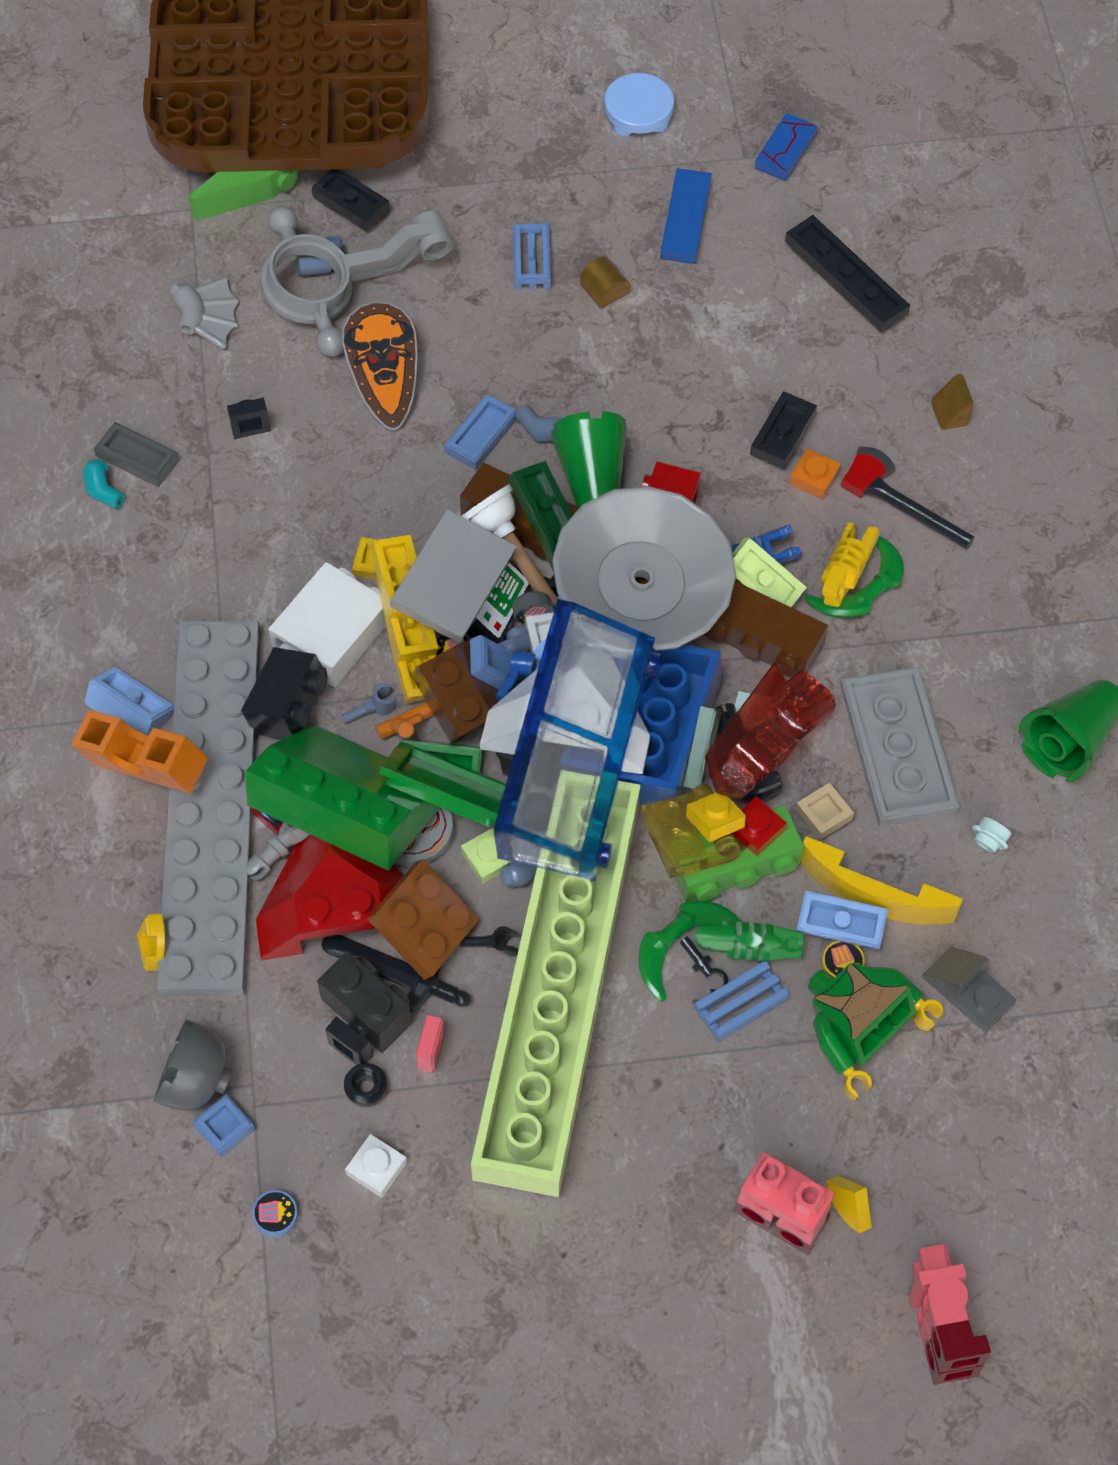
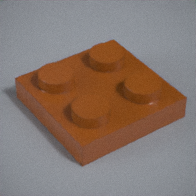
[367,859,479,980]

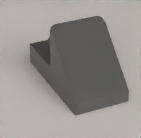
[922,947,1016,1034]

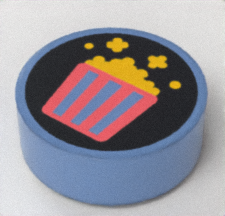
[252,1190,298,1238]

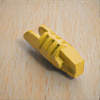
[821,522,880,607]

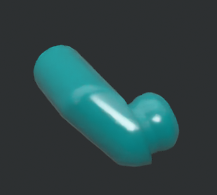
[82,459,126,510]

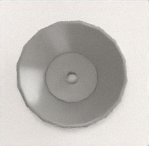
[552,486,736,652]

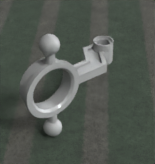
[260,206,453,357]

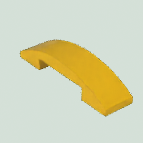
[801,836,963,925]

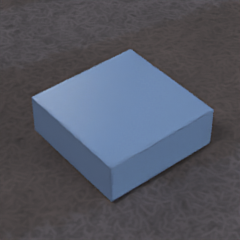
[192,1094,255,1158]

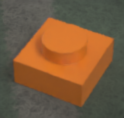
[789,448,841,500]

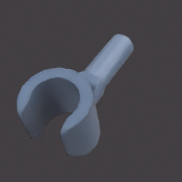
[341,684,396,724]

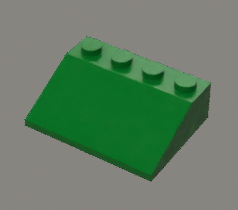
[246,725,440,871]

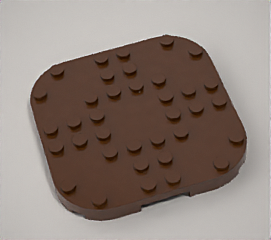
[143,0,429,173]

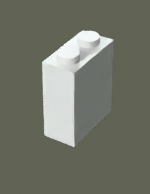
[268,562,386,688]

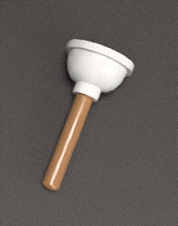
[461,484,559,608]

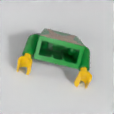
[808,962,943,1100]

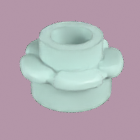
[972,817,1011,853]

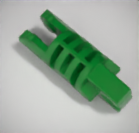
[694,920,804,962]

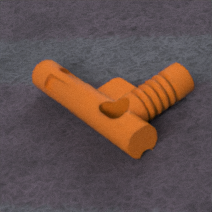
[375,702,434,740]

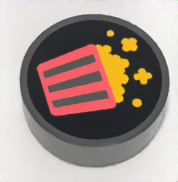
[512,591,553,624]

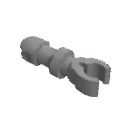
[246,822,310,881]

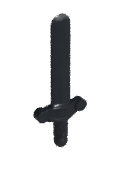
[321,935,471,1012]

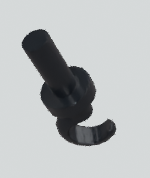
[680,936,728,993]

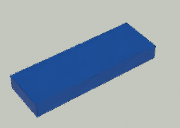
[660,168,712,264]

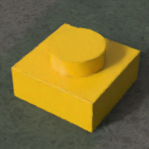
[686,790,746,843]

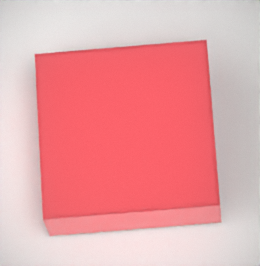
[416,1015,445,1073]

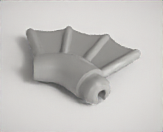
[169,277,239,349]

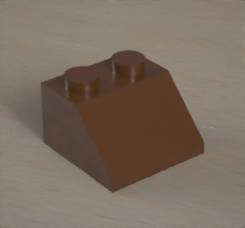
[411,640,499,743]

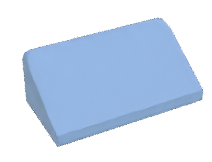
[85,667,174,736]
[796,890,888,950]

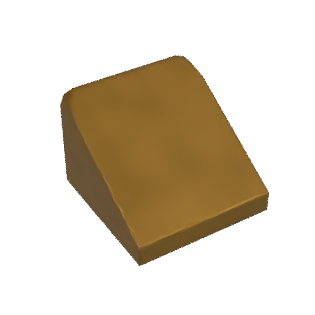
[931,374,974,430]

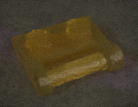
[641,784,742,878]

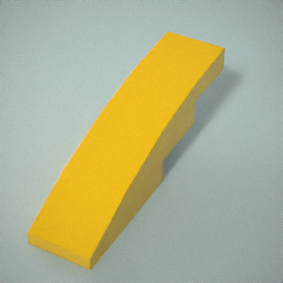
[371,535,439,704]

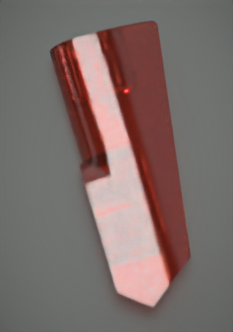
[705,663,836,799]

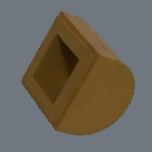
[580,257,631,308]

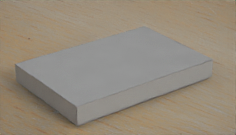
[389,509,517,644]

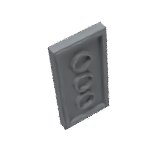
[840,667,960,827]

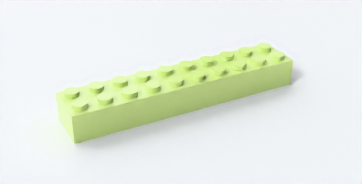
[471,770,640,1197]

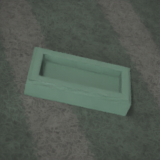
[683,706,722,790]

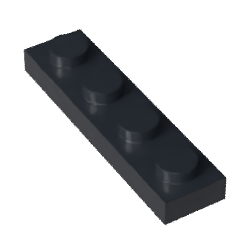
[785,215,910,332]

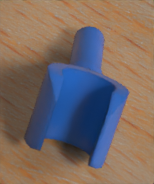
[495,651,537,701]

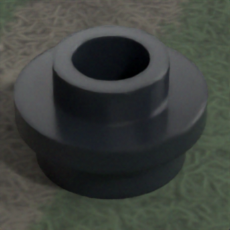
[344,1063,387,1107]

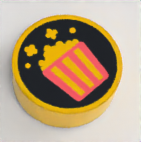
[821,941,865,977]

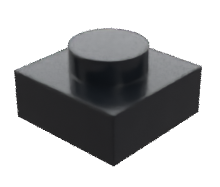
[227,397,271,439]
[325,1016,372,1065]

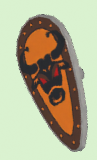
[342,302,418,431]

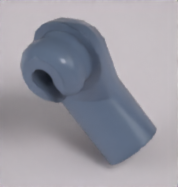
[515,405,562,442]

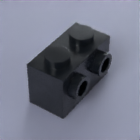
[241,647,327,739]

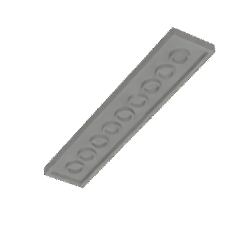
[157,621,260,996]

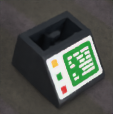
[467,560,532,644]

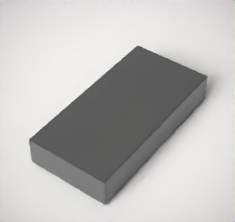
[94,422,180,487]

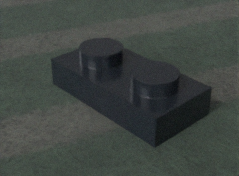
[311,169,390,232]
[750,391,817,469]

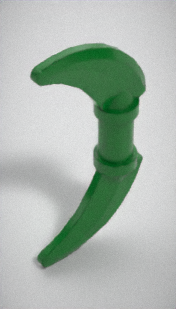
[805,536,904,618]
[638,900,741,1002]

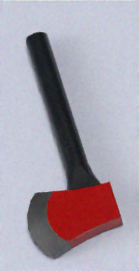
[841,446,975,550]

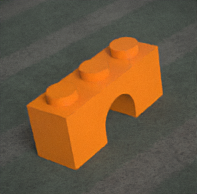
[71,709,208,794]

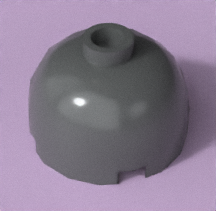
[154,1019,232,1110]

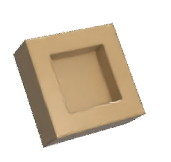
[795,782,854,841]

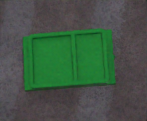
[379,741,521,827]

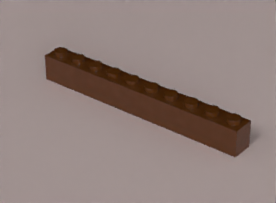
[460,462,828,680]

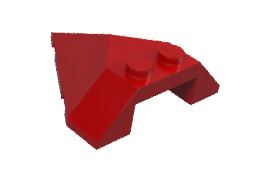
[256,835,404,961]

